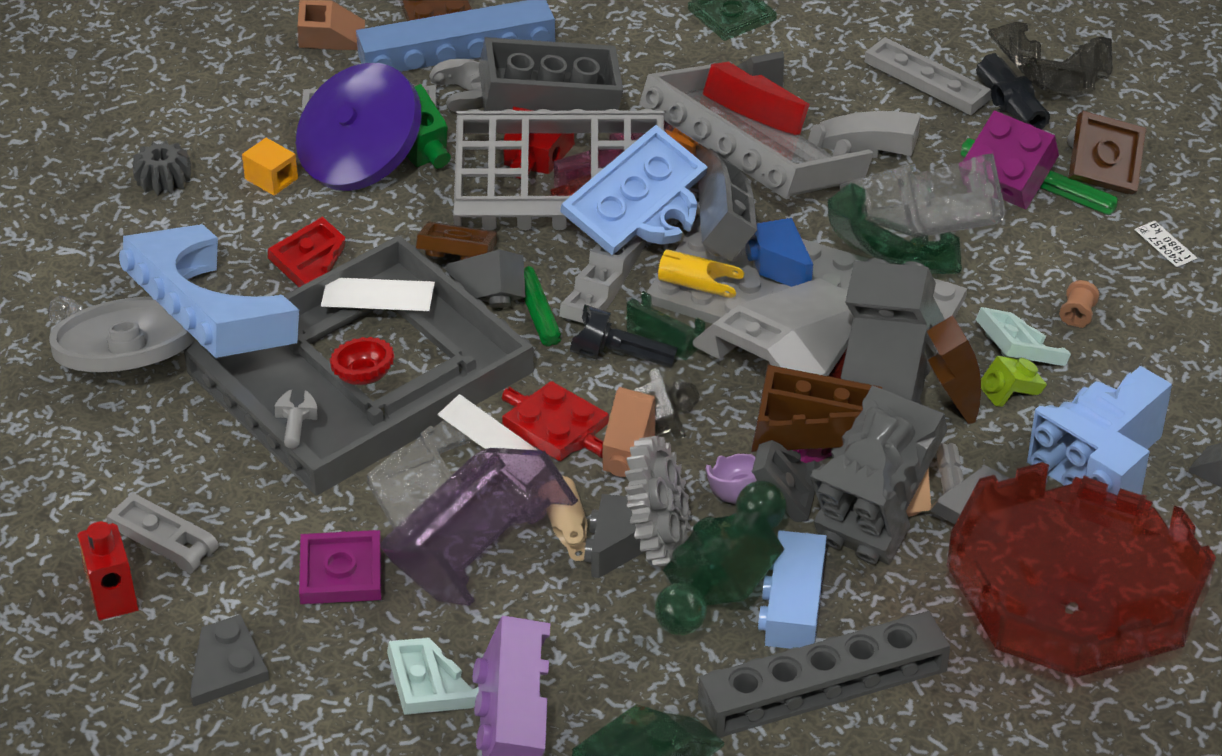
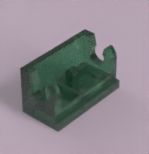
[627,291,705,361]

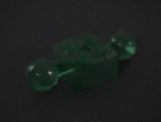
[654,481,787,635]

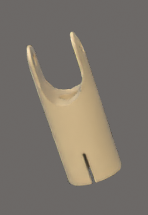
[541,476,587,561]

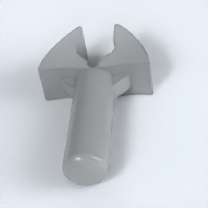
[275,390,317,449]

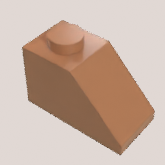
[603,387,655,477]

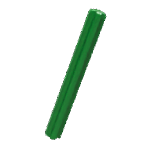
[960,138,1118,215]

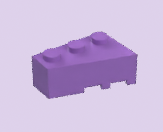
[473,615,550,756]

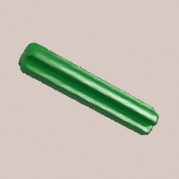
[524,266,561,347]

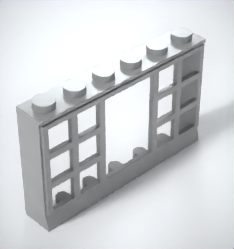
[453,109,664,230]

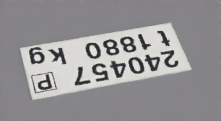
[1134,221,1197,267]

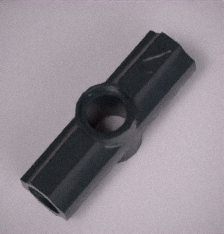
[976,53,1050,130]

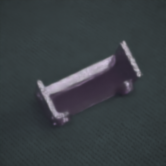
[381,448,578,606]

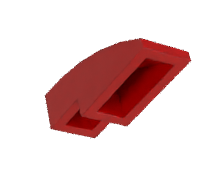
[702,61,810,135]

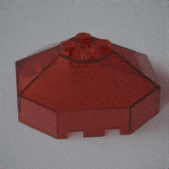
[947,462,1216,678]

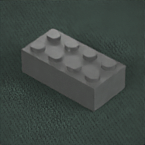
[479,37,623,111]

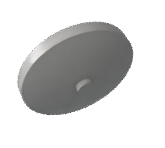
[49,297,196,372]

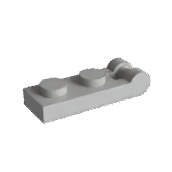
[107,493,219,574]

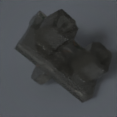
[634,367,700,439]

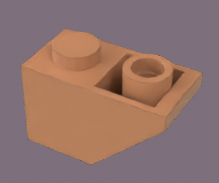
[297,0,365,50]

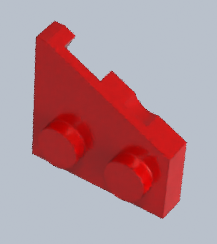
[267,216,345,287]

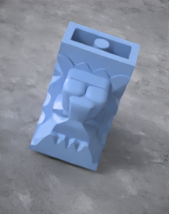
[1027,366,1172,528]

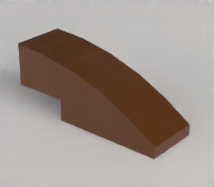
[927,315,981,424]

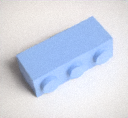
[758,530,827,649]

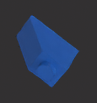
[745,218,813,287]

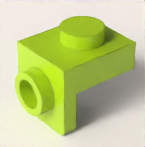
[981,356,1047,407]

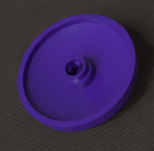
[296,63,421,191]

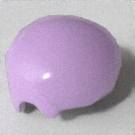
[705,454,764,505]

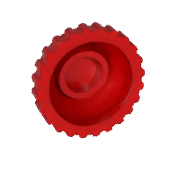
[330,337,395,385]

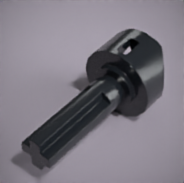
[570,304,678,368]

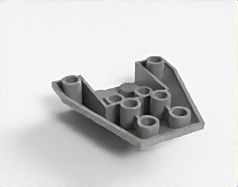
[693,278,854,376]

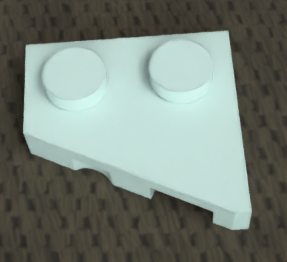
[975,307,1071,366]
[387,638,479,715]

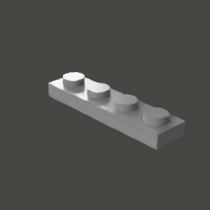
[864,37,991,115]

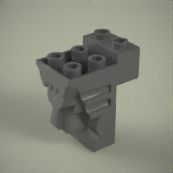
[841,258,945,405]
[810,385,947,565]

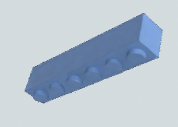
[356,0,555,71]

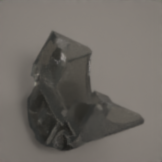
[988,22,1113,97]

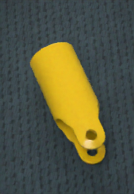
[658,249,744,298]

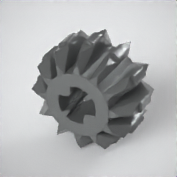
[132,140,191,196]

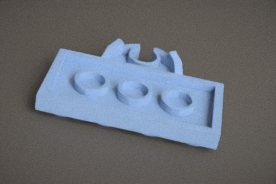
[560,125,708,255]

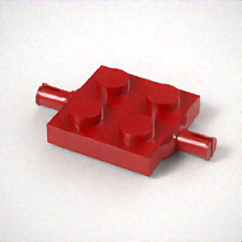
[502,381,609,461]

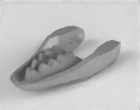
[429,59,484,112]

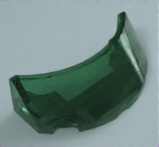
[827,182,962,274]

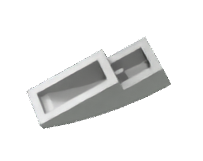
[820,111,921,158]

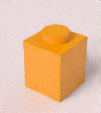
[242,138,298,195]

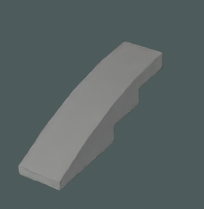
[559,235,647,323]

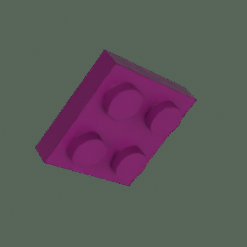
[299,530,381,604]

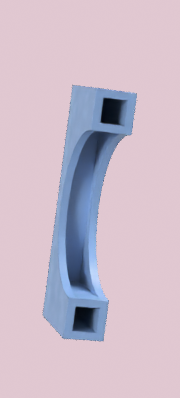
[119,224,299,358]

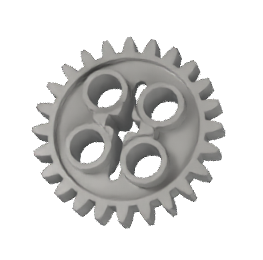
[625,436,691,567]

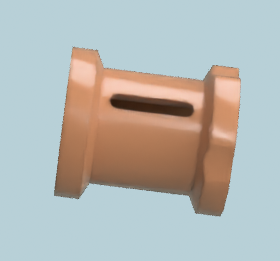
[1059,280,1099,328]

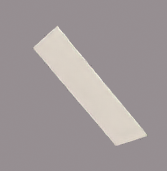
[321,278,435,311]
[437,394,550,481]

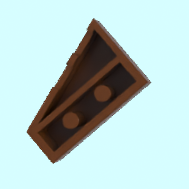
[751,365,882,452]

